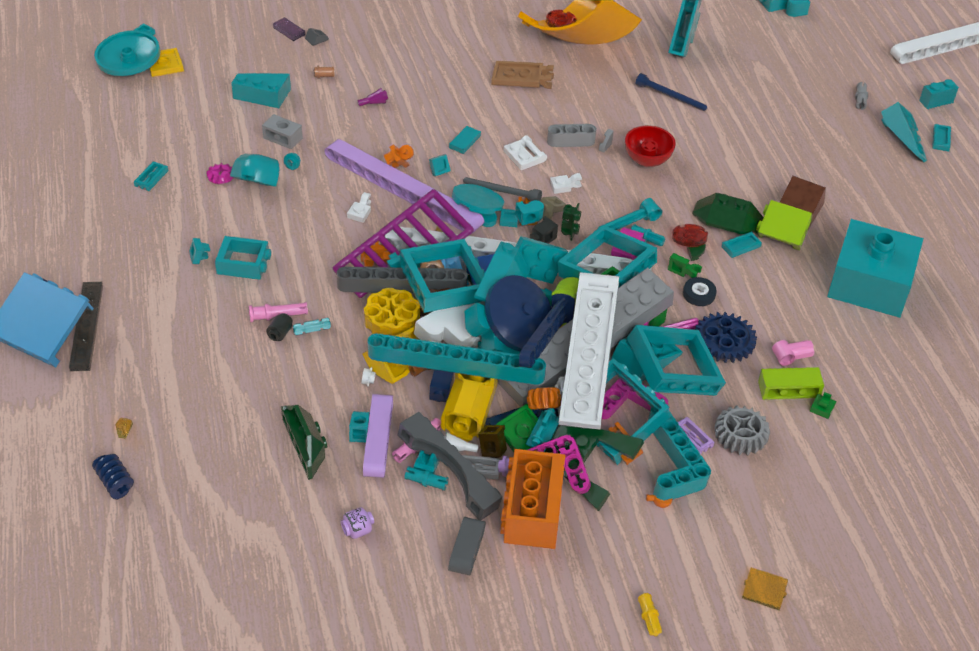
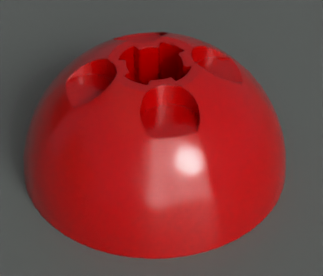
[625,125,676,167]

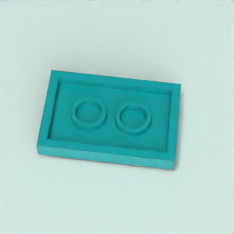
[515,236,568,284]

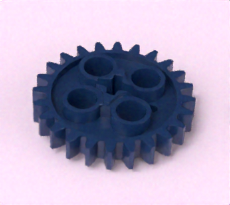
[695,312,757,363]

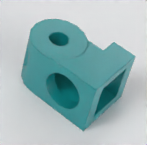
[515,200,544,226]
[349,411,370,443]

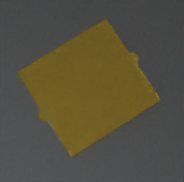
[742,567,788,611]

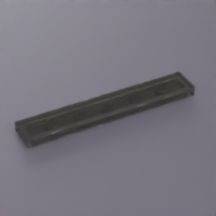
[69,282,103,371]

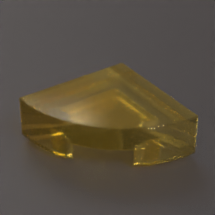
[115,417,133,439]

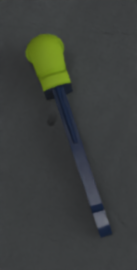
[519,277,579,368]

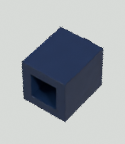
[429,369,454,402]

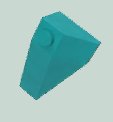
[474,241,530,302]

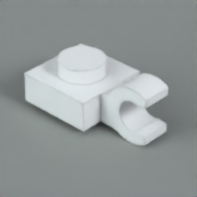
[550,173,582,194]
[347,192,371,223]

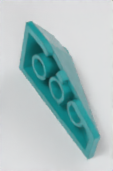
[881,102,927,162]

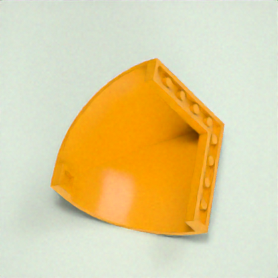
[517,0,642,45]

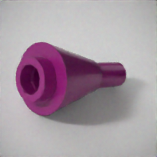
[357,88,388,106]

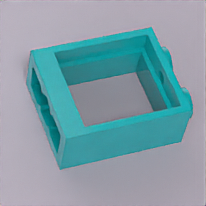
[215,236,271,280]

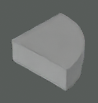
[599,129,614,153]

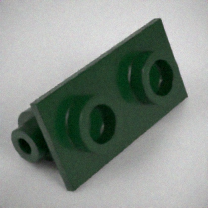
[561,203,582,241]

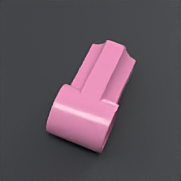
[772,340,814,366]

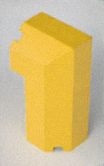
[441,373,498,442]

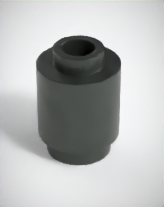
[266,313,293,341]

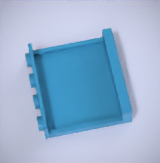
[0,272,94,368]

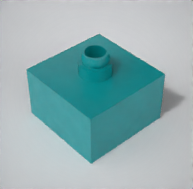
[827,219,924,318]

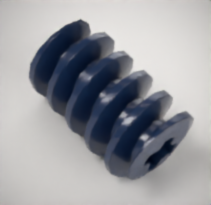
[92,454,134,500]

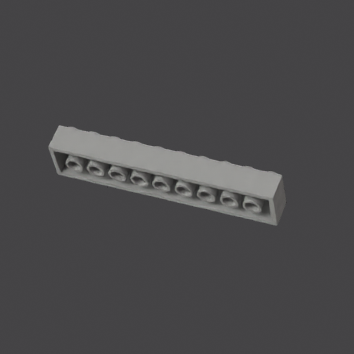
[498,268,674,407]

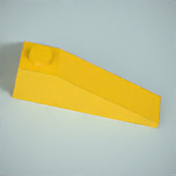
[362,325,420,384]

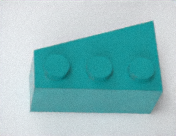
[231,73,291,109]

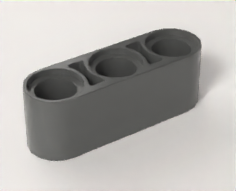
[448,517,486,576]

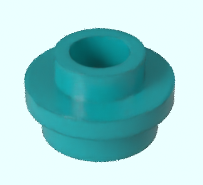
[284,153,301,170]

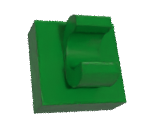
[810,392,837,419]

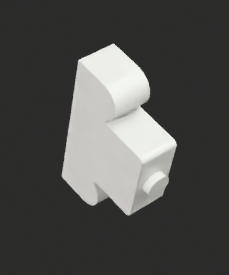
[414,302,485,347]

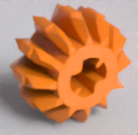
[527,387,562,410]

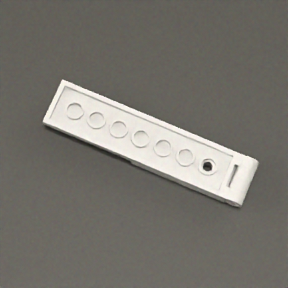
[559,272,619,430]

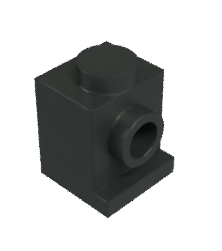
[530,216,558,244]

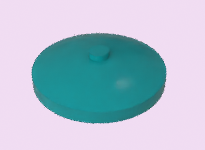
[94,30,161,76]

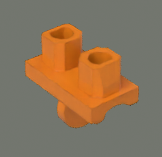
[384,144,414,168]
[361,241,394,267]

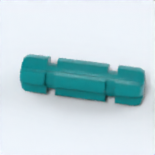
[293,317,331,335]

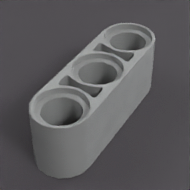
[547,124,597,147]

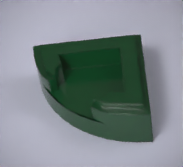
[687,243,706,261]

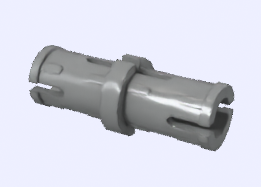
[855,82,868,110]

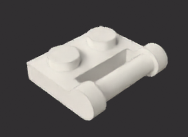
[503,135,547,170]

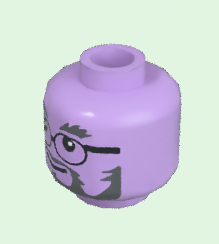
[340,507,374,539]

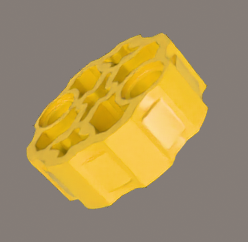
[364,288,420,336]

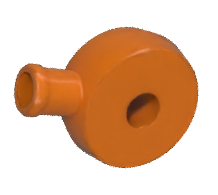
[646,494,673,508]

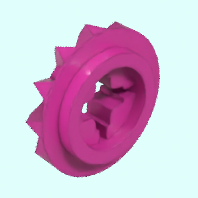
[206,163,234,184]

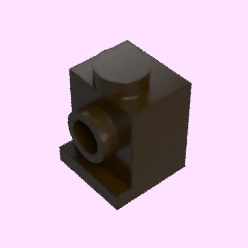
[478,425,507,458]

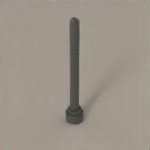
[463,177,542,202]

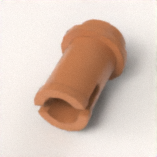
[314,65,334,79]

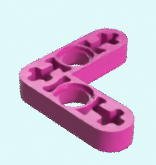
[602,378,668,420]
[528,435,591,494]

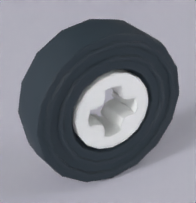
[683,277,717,306]

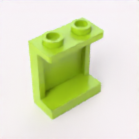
[756,200,812,251]

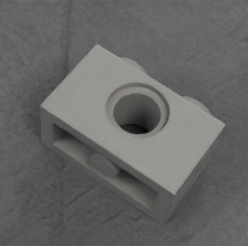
[262,114,303,149]

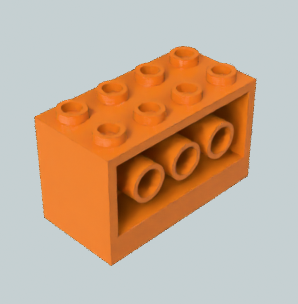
[500,449,565,549]

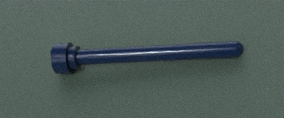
[635,73,707,111]

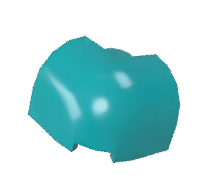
[230,153,280,187]

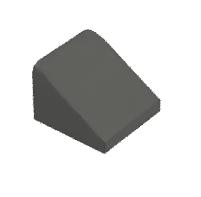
[305,28,329,46]

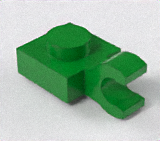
[668,253,702,278]

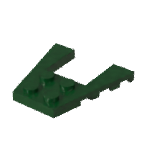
[545,425,644,511]

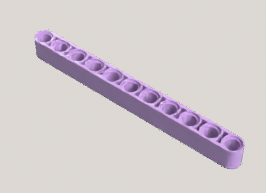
[325,139,484,233]

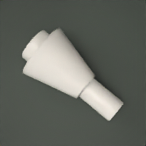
[444,432,478,453]

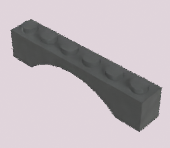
[398,412,502,520]

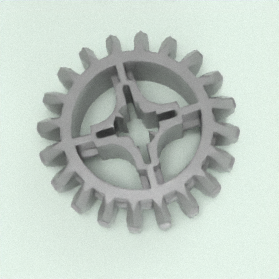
[714,405,770,456]

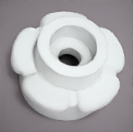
[361,367,376,387]

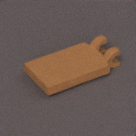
[491,61,554,89]

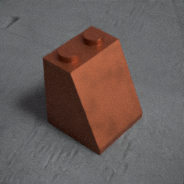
[780,176,826,230]

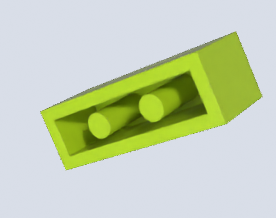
[758,367,824,400]

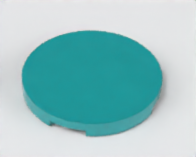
[452,184,504,215]

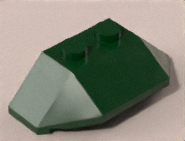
[692,193,764,234]
[281,405,328,480]

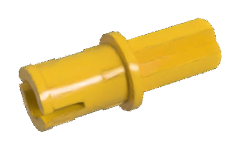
[638,593,662,637]

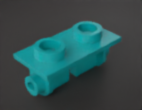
[526,408,559,452]

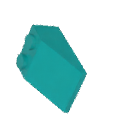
[611,338,683,381]

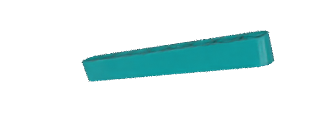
[367,334,546,385]

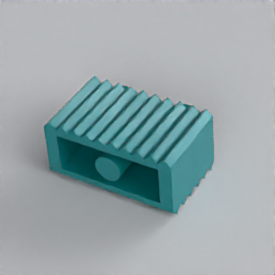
[919,79,959,109]

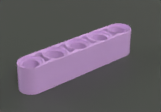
[363,394,393,478]

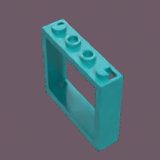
[558,225,657,288]
[399,239,485,313]
[627,325,726,396]
[596,358,671,465]

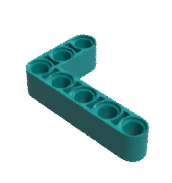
[648,407,711,500]

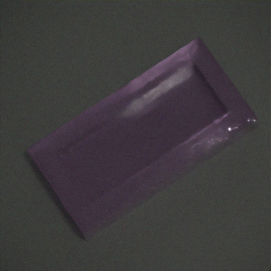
[273,17,305,41]

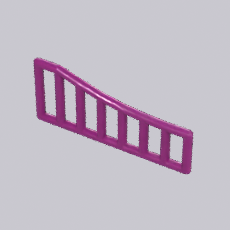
[332,189,474,298]

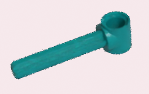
[598,198,663,230]

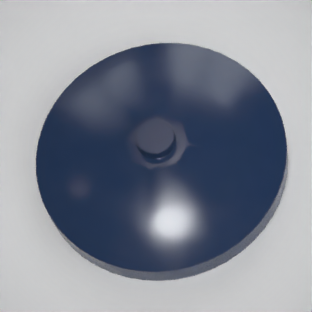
[485,275,552,352]

